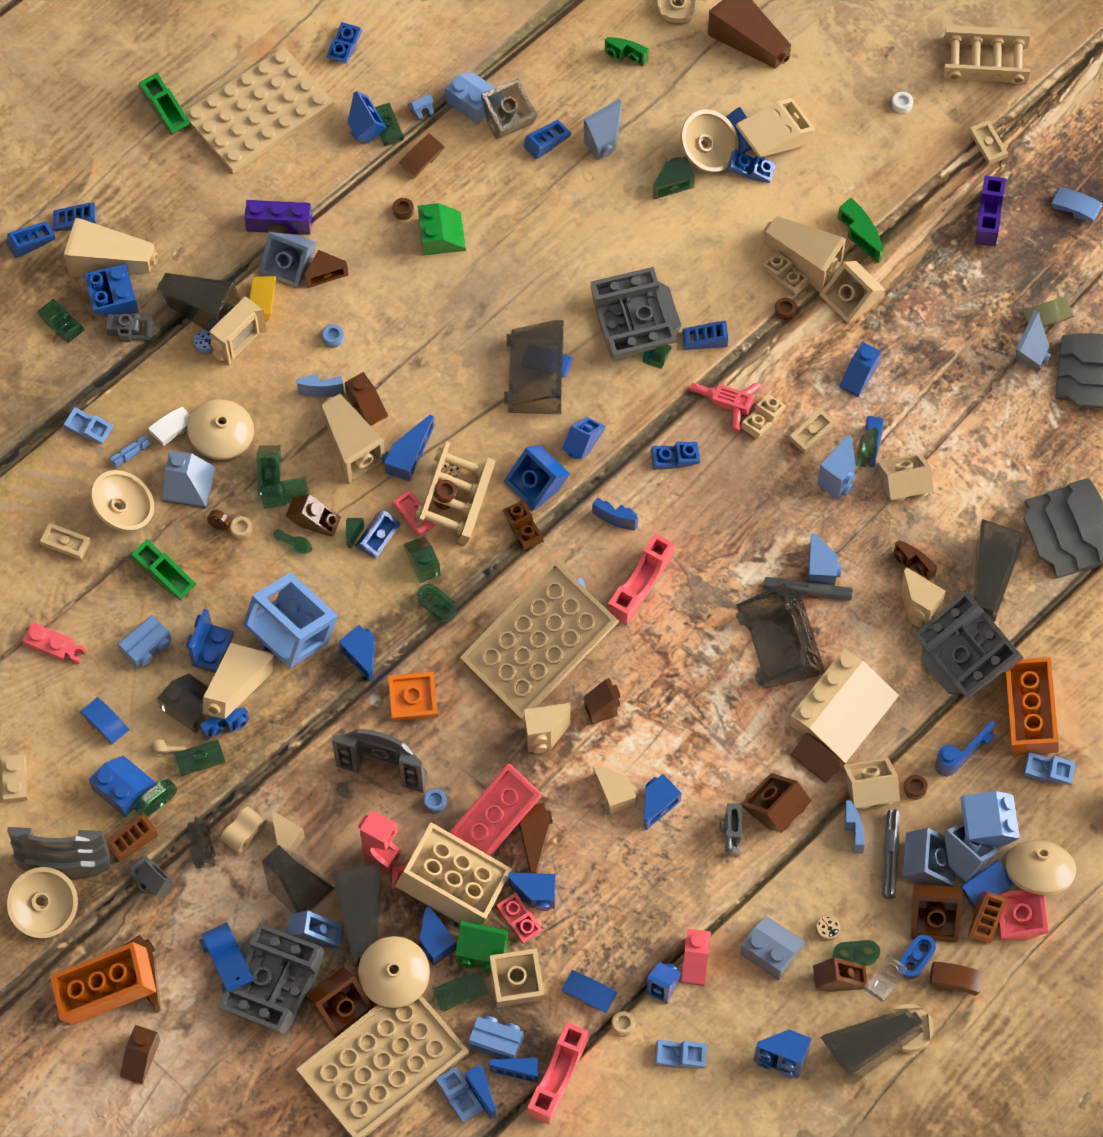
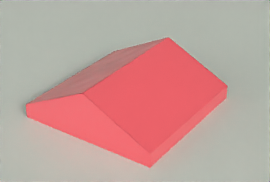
[999,889,1049,940]

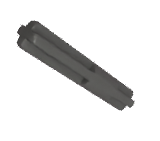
[763,577,853,601]
[882,809,900,899]

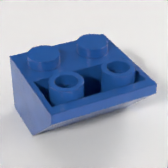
[84,263,139,316]
[754,1029,812,1078]

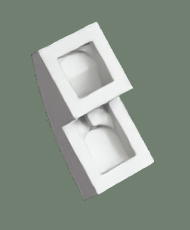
[148,407,191,446]

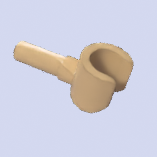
[153,739,186,757]

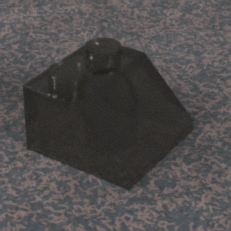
[481,78,538,140]
[157,673,211,734]

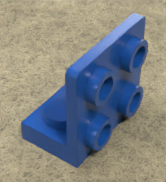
[186,609,234,673]

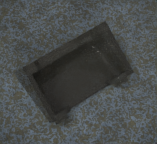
[504,320,564,414]
[736,583,825,689]

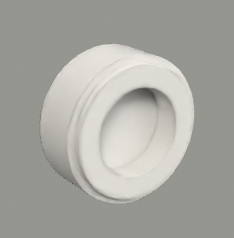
[892,92,913,114]

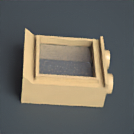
[209,296,267,365]

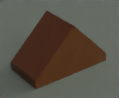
[305,250,348,288]

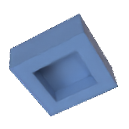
[407,94,434,119]

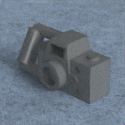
[106,314,154,342]
[720,803,742,857]
[128,856,174,898]

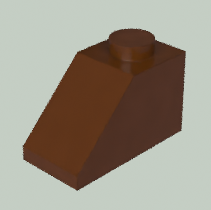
[345,372,388,426]
[813,957,868,992]
[120,1025,160,1084]

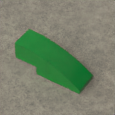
[138,73,191,134]
[838,197,883,263]
[129,539,196,600]

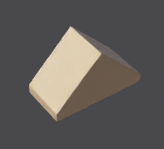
[271,812,305,864]

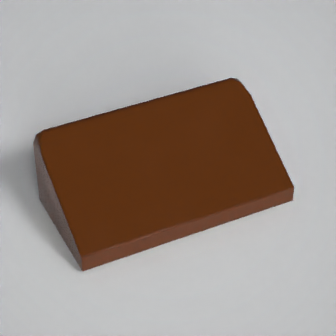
[791,733,842,784]

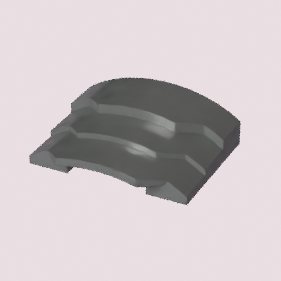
[590,267,681,361]
[1055,333,1103,408]
[1023,478,1103,579]
[914,590,1024,699]
[332,729,428,793]
[7,827,111,880]
[218,923,325,1036]

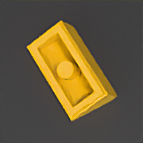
[249,276,276,321]

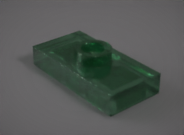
[375,103,404,146]
[174,739,225,777]

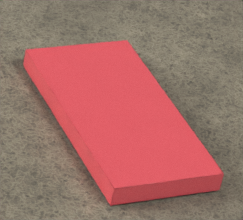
[449,764,543,856]

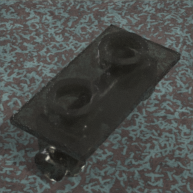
[186,817,216,868]

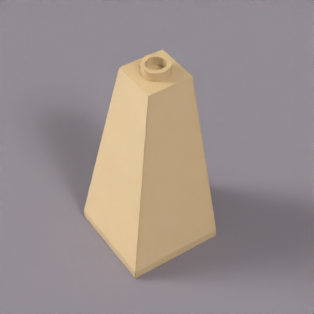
[763,216,846,293]
[64,218,158,277]
[322,394,385,484]

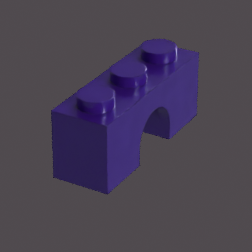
[974,175,1006,247]
[244,200,312,235]

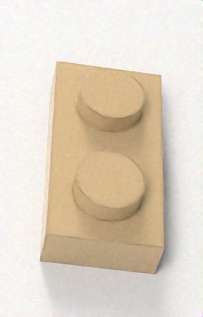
[969,120,1008,165]
[789,408,836,453]
[40,523,91,560]
[1,754,28,803]

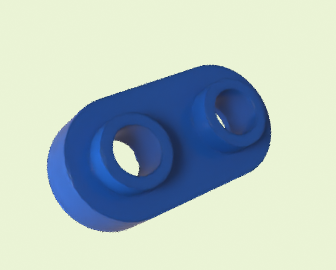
[898,935,936,979]

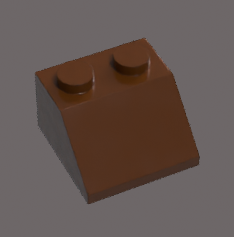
[741,773,811,833]
[911,884,963,942]
[305,967,373,1038]

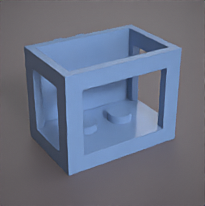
[243,572,338,668]

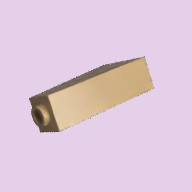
[203,643,274,719]

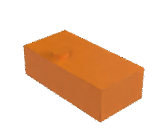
[1006,657,1059,756]
[50,942,156,1025]

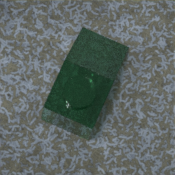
[653,156,695,199]
[257,445,282,496]
[403,536,441,583]

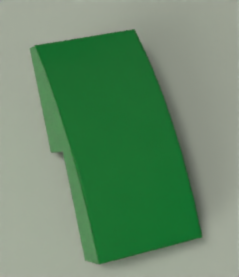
[605,37,649,66]

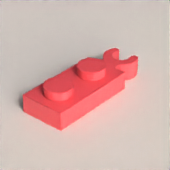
[22,622,86,664]

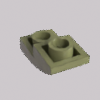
[1023,296,1074,328]

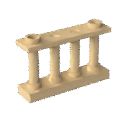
[943,25,1030,84]
[414,441,496,545]

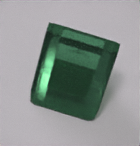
[642,345,672,369]
[346,518,365,548]

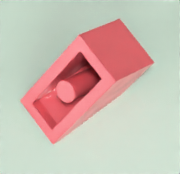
[681,929,711,986]

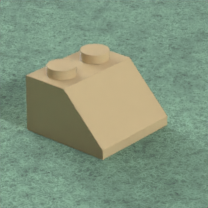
[819,261,885,323]
[877,453,934,501]
[900,568,945,628]
[524,703,570,754]
[843,758,900,809]
[489,948,544,1008]

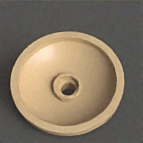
[680,109,738,173]
[187,399,254,460]
[90,470,154,532]
[1005,840,1076,895]
[6,867,78,938]
[358,936,430,1008]

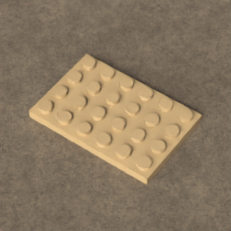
[184,47,335,173]
[460,559,619,721]
[296,995,469,1137]

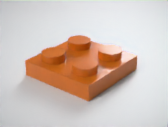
[388,672,438,721]

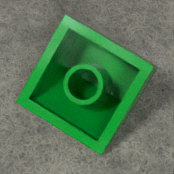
[417,203,466,256]
[455,921,508,973]

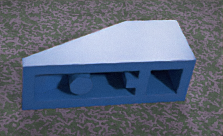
[382,415,435,481]

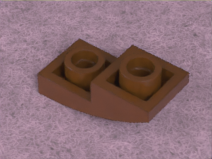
[399,133,445,178]
[503,500,544,550]
[894,540,937,580]
[929,961,983,996]

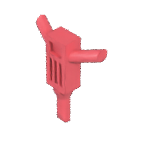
[689,383,761,433]

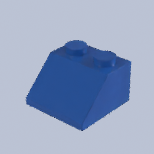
[504,445,570,510]
[89,755,157,818]

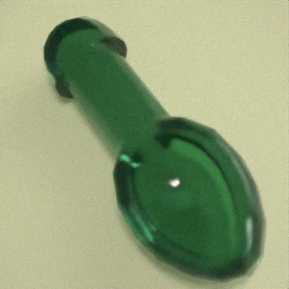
[273,529,312,554]

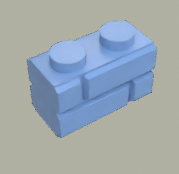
[118,615,172,669]
[468,1015,524,1059]

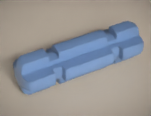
[110,435,151,467]

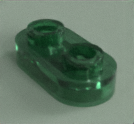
[417,584,457,622]
[134,779,177,817]
[832,940,880,966]

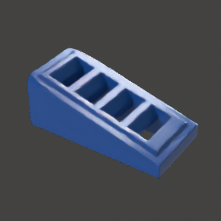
[524,120,571,159]
[53,203,97,231]
[6,221,56,258]
[682,321,728,350]
[865,416,885,467]
[489,1058,538,1082]
[465,1064,496,1119]

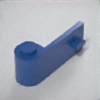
[935,721,995,777]
[199,922,254,992]

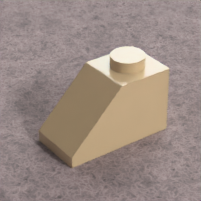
[593,764,639,815]

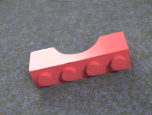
[608,533,674,625]
[359,810,401,875]
[527,1022,589,1125]

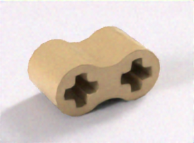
[220,806,267,854]

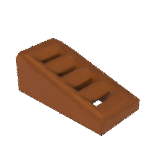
[106,813,158,862]
[968,891,1007,944]

